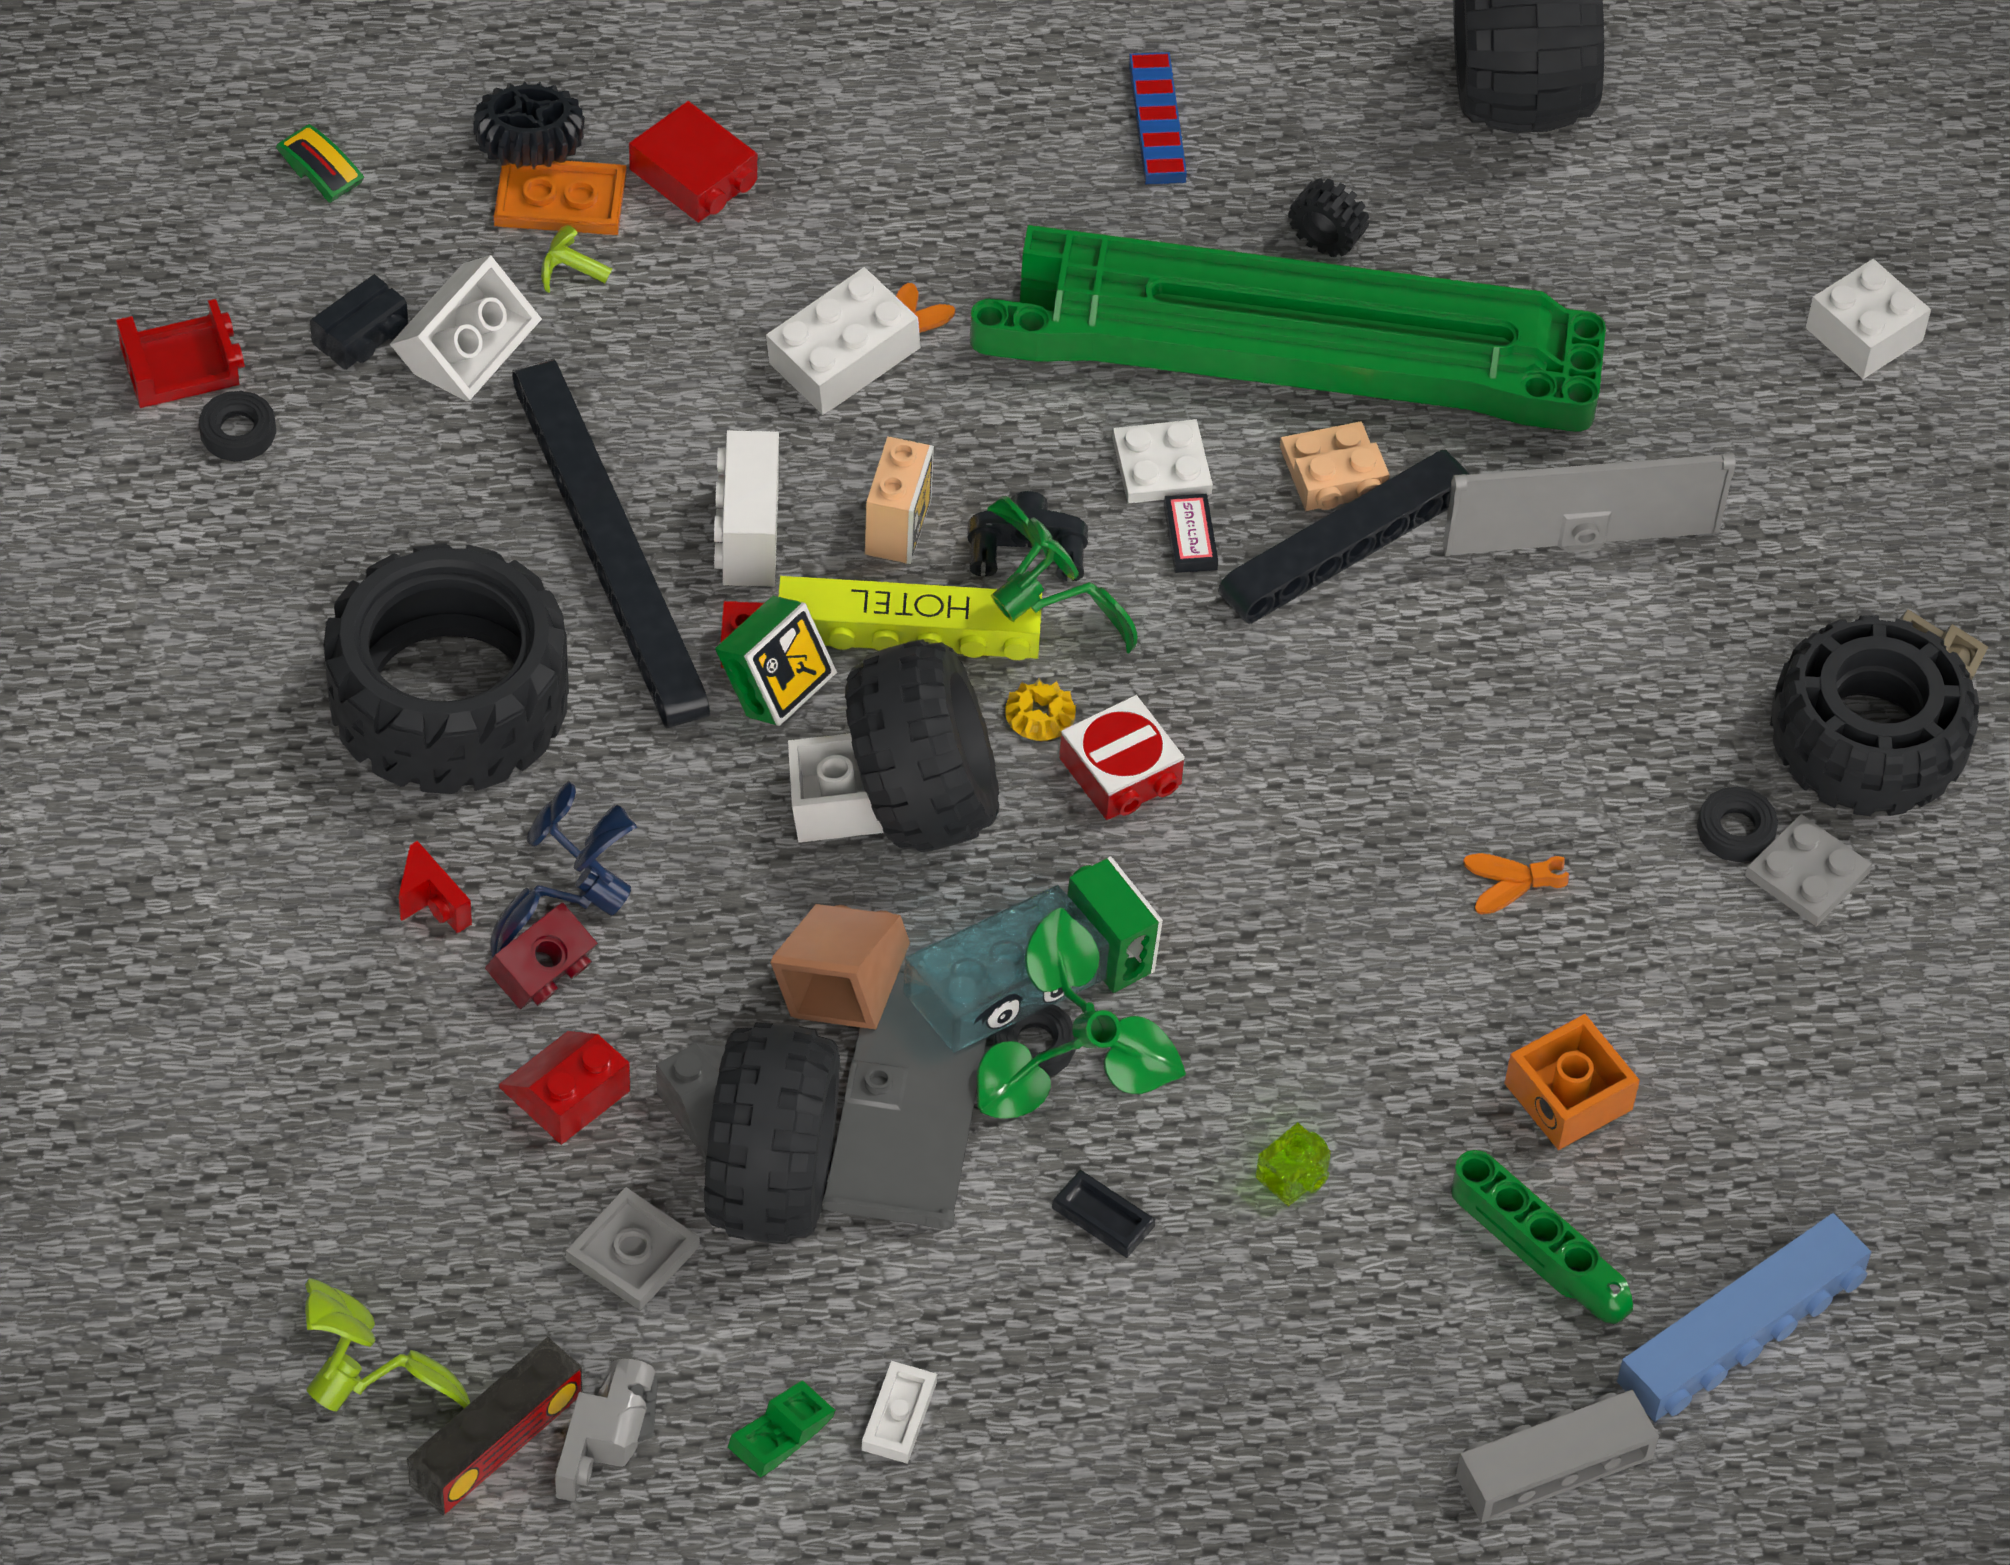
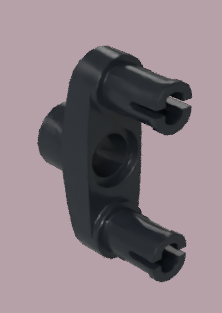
[967,491,1088,581]

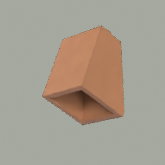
[770,904,910,1030]

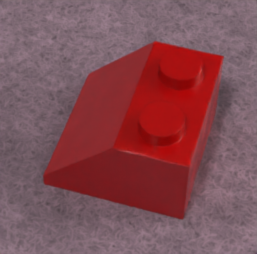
[499,1031,630,1145]

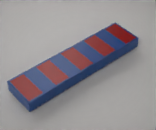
[1129,52,1187,184]

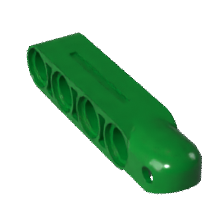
[1451,1150,1633,1325]

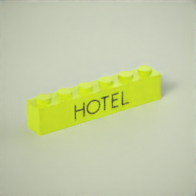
[778,576,1042,660]

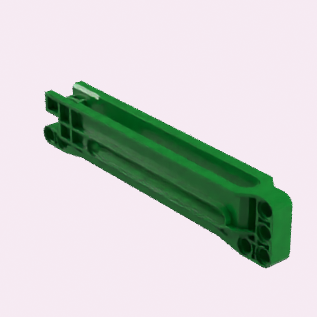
[970,225,1606,432]

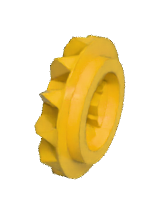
[1005,678,1076,741]

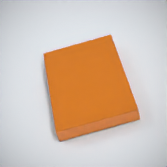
[494,161,627,235]

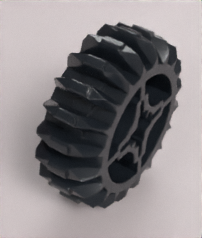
[473,81,585,170]

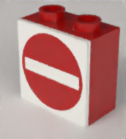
[1059,695,1184,821]

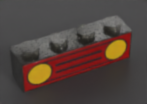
[407,1337,583,1515]

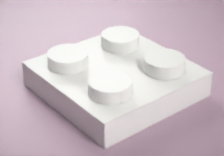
[1112,419,1213,504]

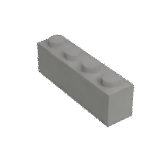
[1456,1389,1659,1523]

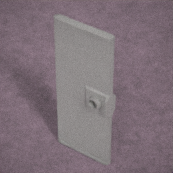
[1443,453,1736,556]

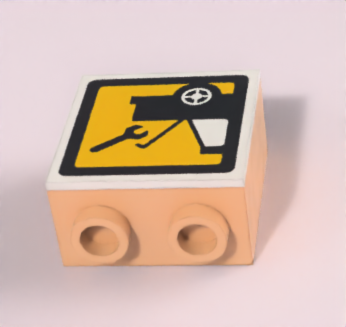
[865,436,934,564]

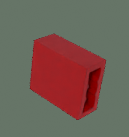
[629,101,758,223]

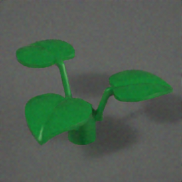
[987,496,1138,654]
[977,908,1186,1118]

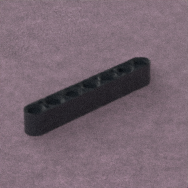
[1218,450,1470,624]

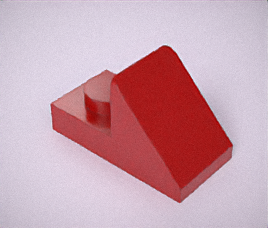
[399,840,472,933]

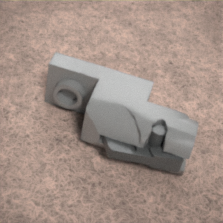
[555,1359,658,1502]

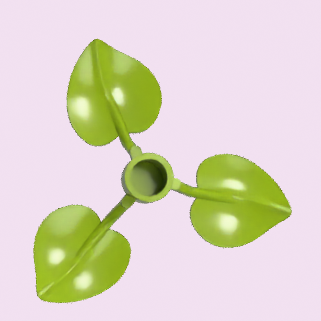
[305,1278,472,1417]

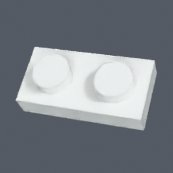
[862,1361,937,1464]

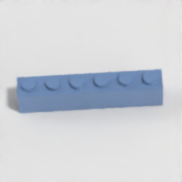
[1617,1213,1871,1422]

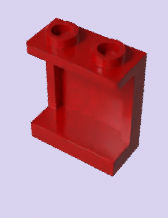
[116,299,245,408]

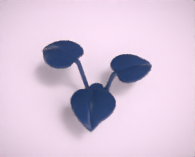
[490,781,637,957]

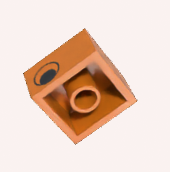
[1504,1014,1640,1150]

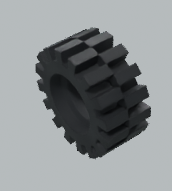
[1288,178,1369,257]

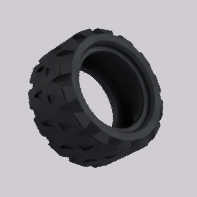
[323,543,569,794]

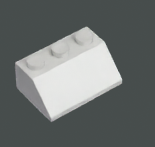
[390,255,542,401]

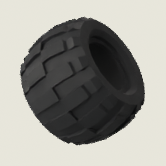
[1453,0,1604,133]

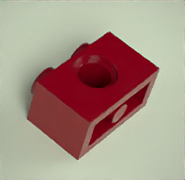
[485,902,598,1009]

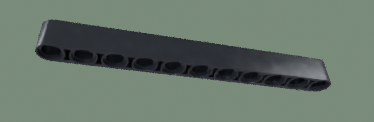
[512,358,710,729]

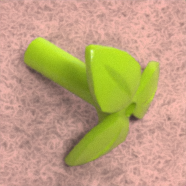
[541,225,612,293]

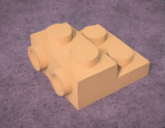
[1280,421,1390,511]

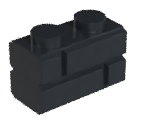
[310,274,409,370]

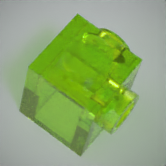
[1255,1122,1331,1207]

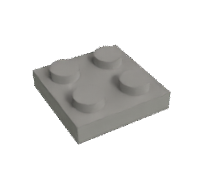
[1745,814,1872,927]
[566,1187,700,1311]

